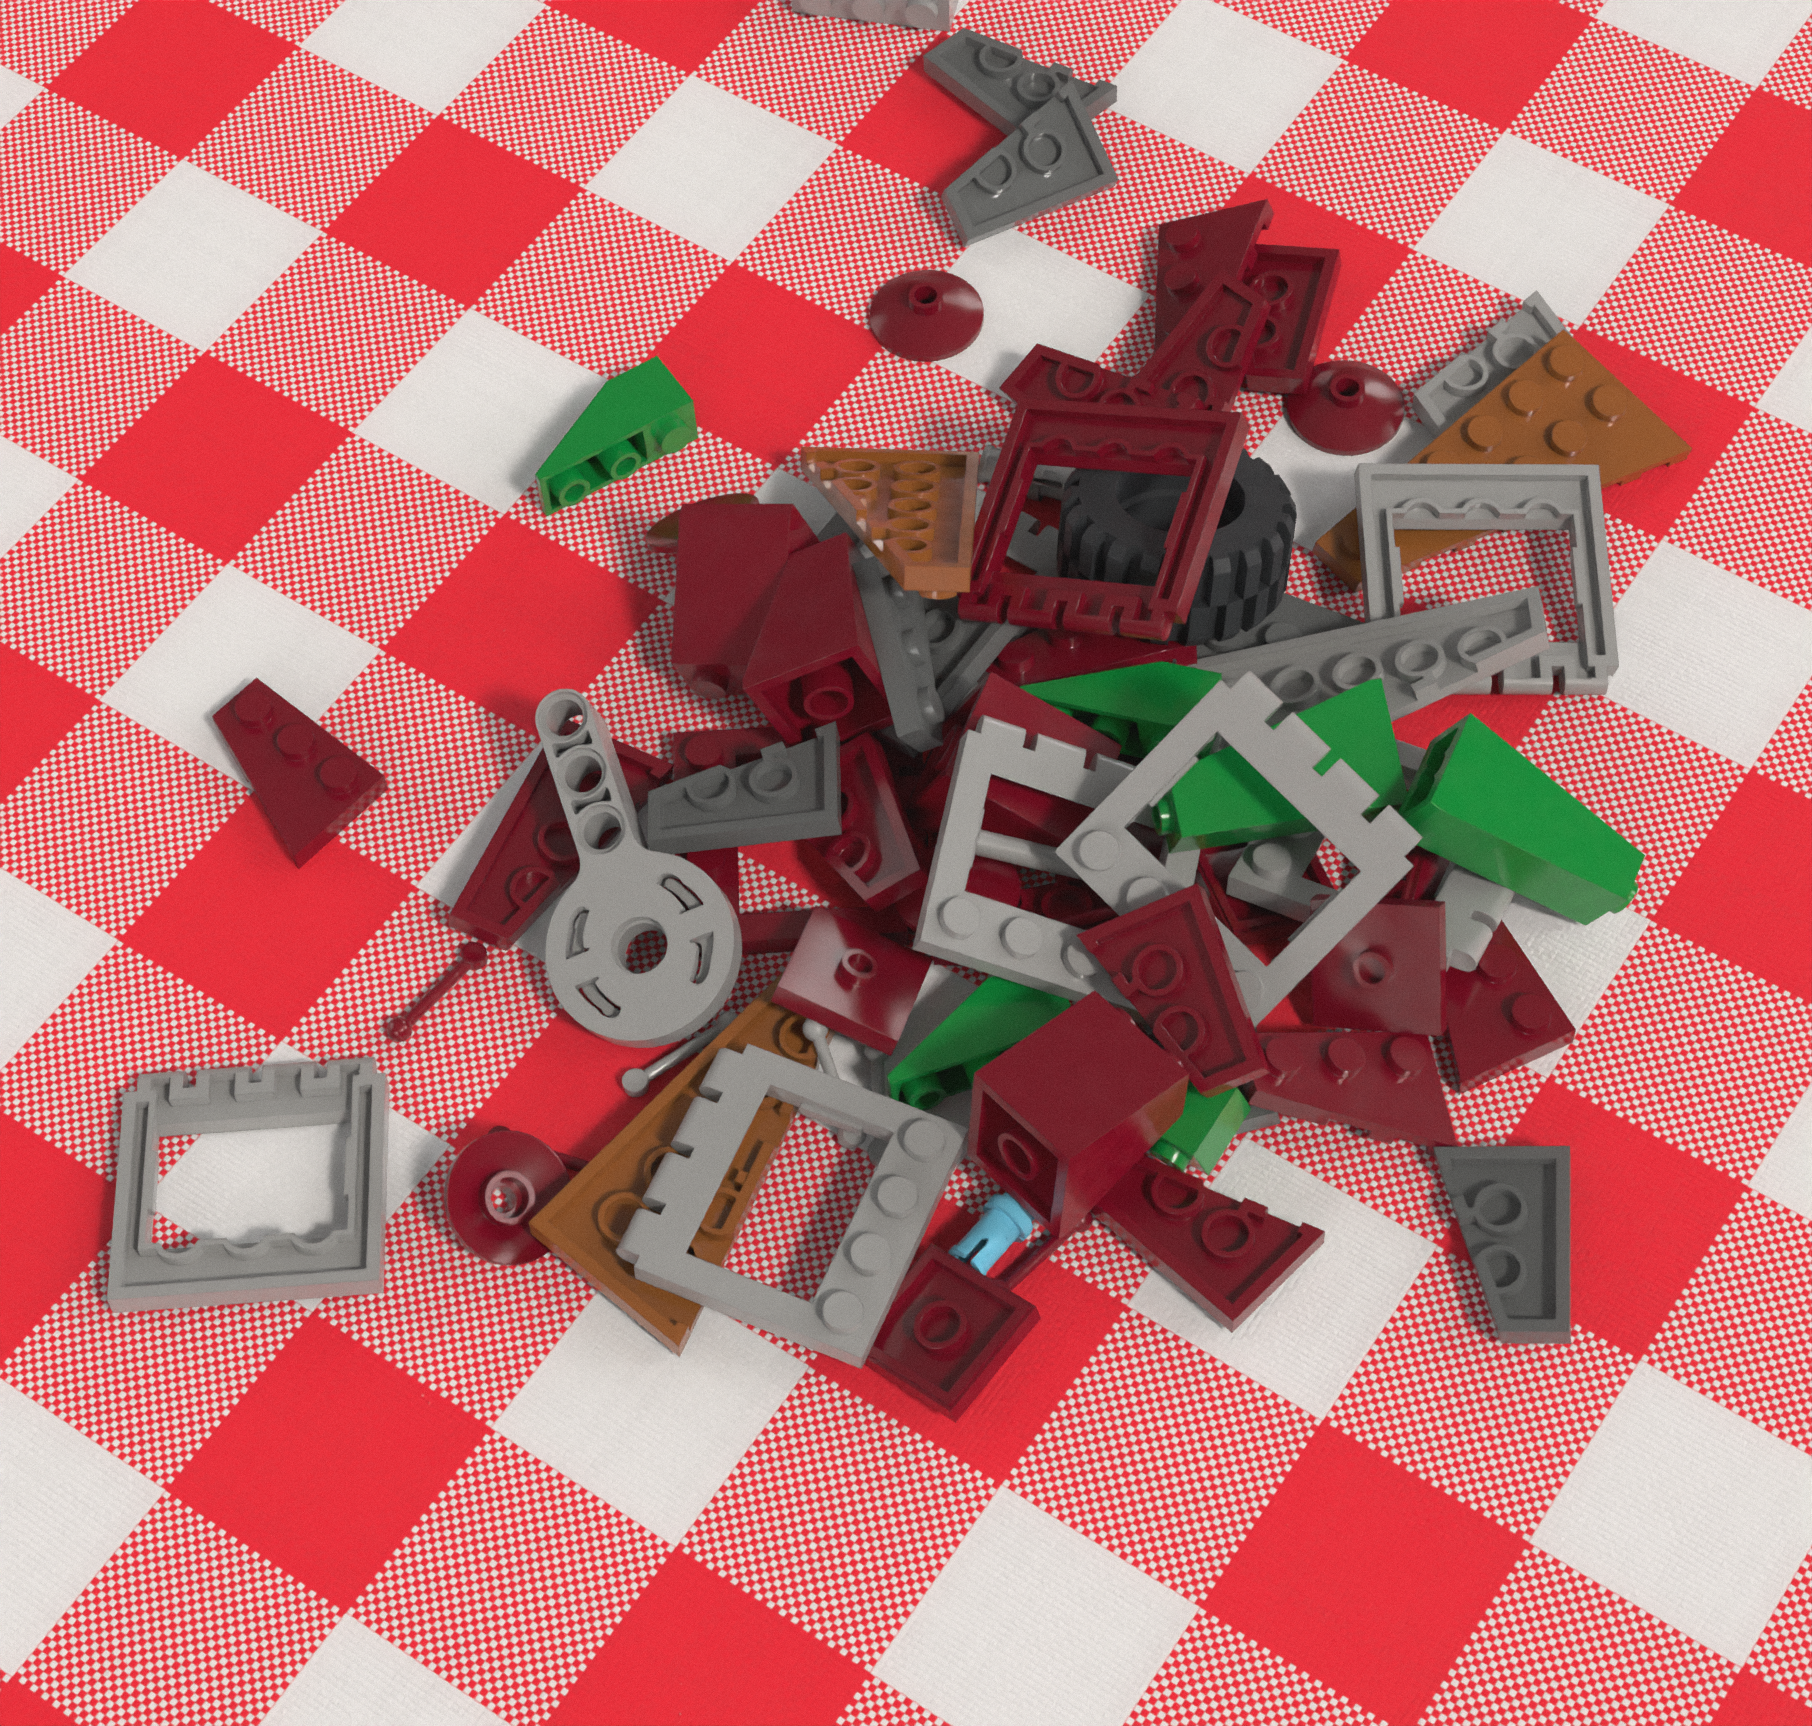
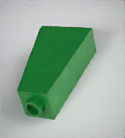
[1151,678,1407,854]
[1398,713,1645,926]

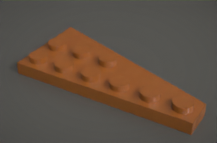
[1312,329,1692,593]
[801,446,979,599]
[529,970,836,1357]

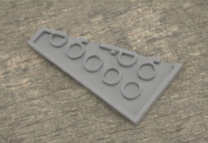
[1188,586,1550,755]

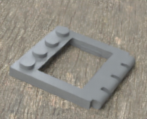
[1354,463,1619,695]
[1054,670,1423,1028]
[912,715,1201,1025]
[1226,739,1515,972]
[616,1044,969,1369]
[107,1057,390,1313]

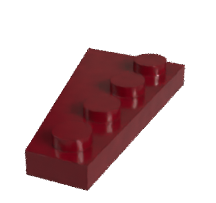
[449,720,673,951]

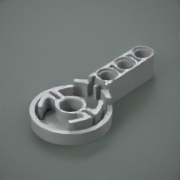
[535,689,742,1048]

